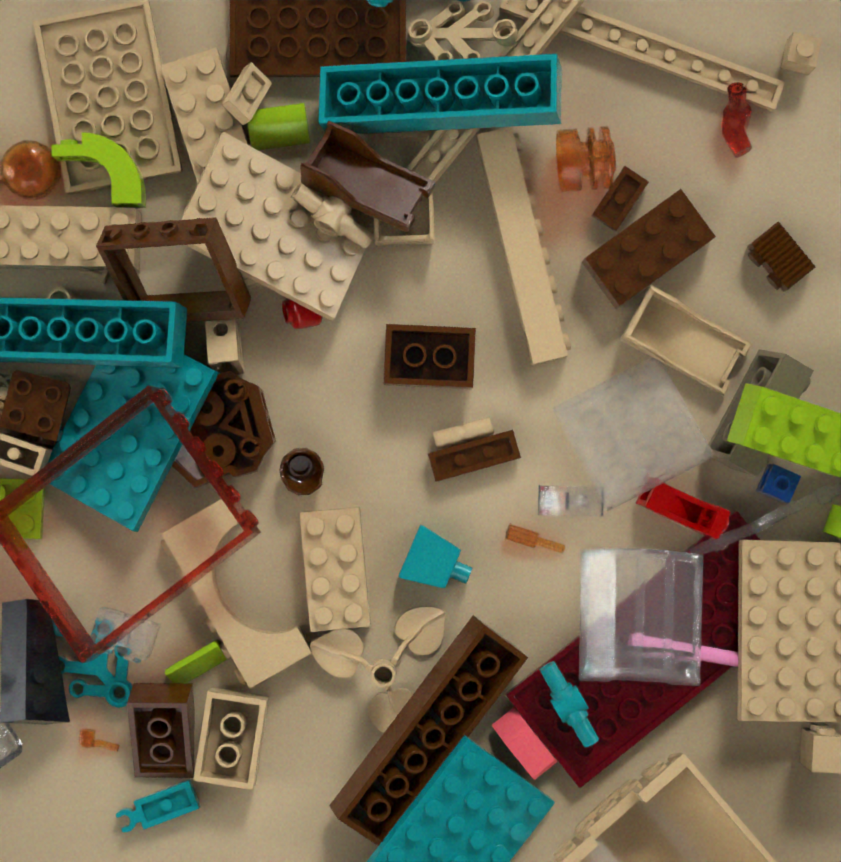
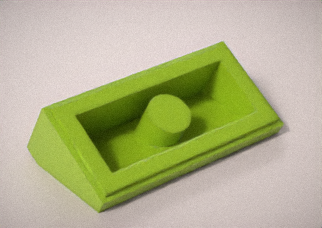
[164,639,227,683]

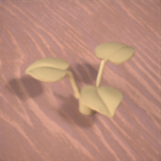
[310,606,446,734]

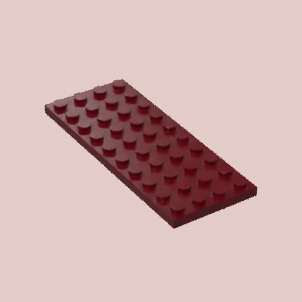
[505,510,760,788]

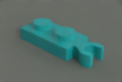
[116,779,201,832]

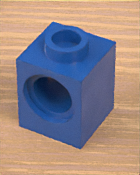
[756,464,801,503]

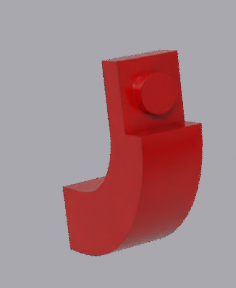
[635,477,731,540]

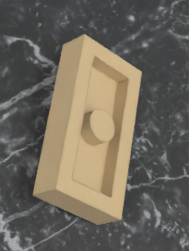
[222,62,272,125]

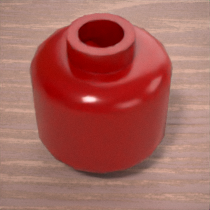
[282,298,323,329]

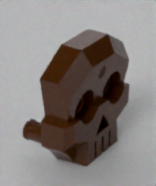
[172,370,276,488]

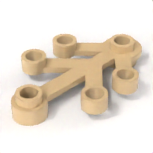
[407,1,518,60]

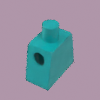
[398,524,473,588]

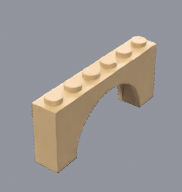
[161,498,312,689]

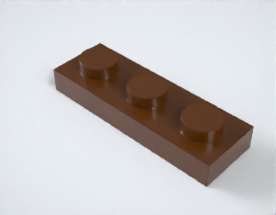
[428,430,521,482]

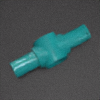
[539,661,599,748]

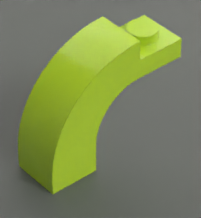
[52,132,146,208]

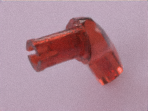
[722,82,752,158]

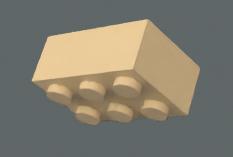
[193,687,270,790]

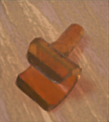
[79,729,120,752]

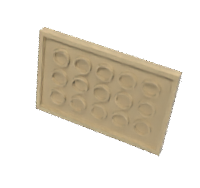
[33,0,183,195]
[180,132,375,321]
[738,540,841,722]

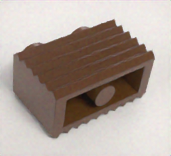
[747,222,816,292]

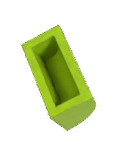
[247,103,311,150]

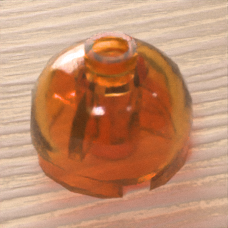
[0,140,61,200]

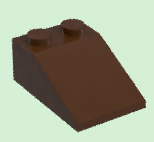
[127,683,195,778]

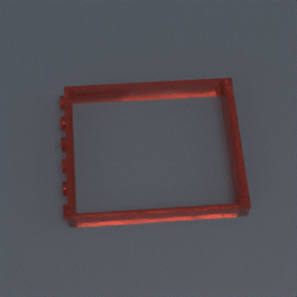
[0,385,261,663]

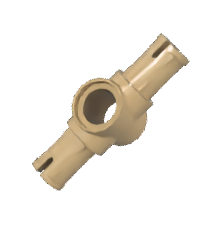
[291,183,374,249]

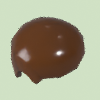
[279,448,324,496]

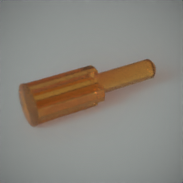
[505,523,565,553]

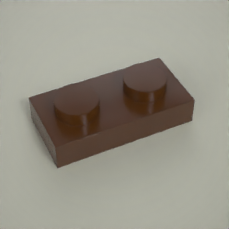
[591,166,649,232]

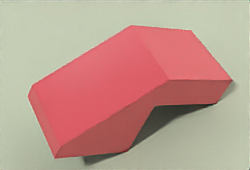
[491,707,557,780]

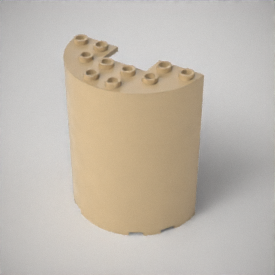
[550,752,776,862]

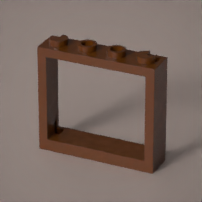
[96,217,252,322]

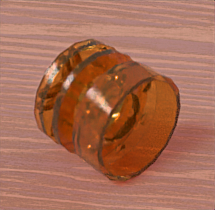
[556,126,616,193]

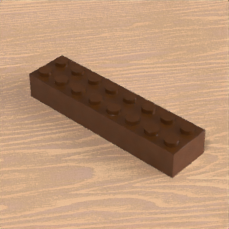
[329,615,528,846]

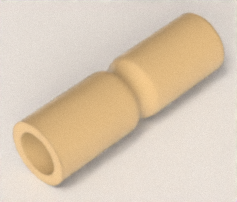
[433,417,494,449]

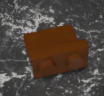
[0,370,71,446]

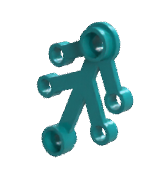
[52,612,134,708]

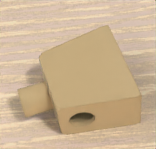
[205,319,245,374]

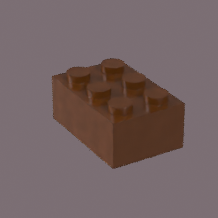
[383,324,476,389]

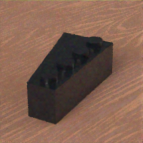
[0,599,70,725]

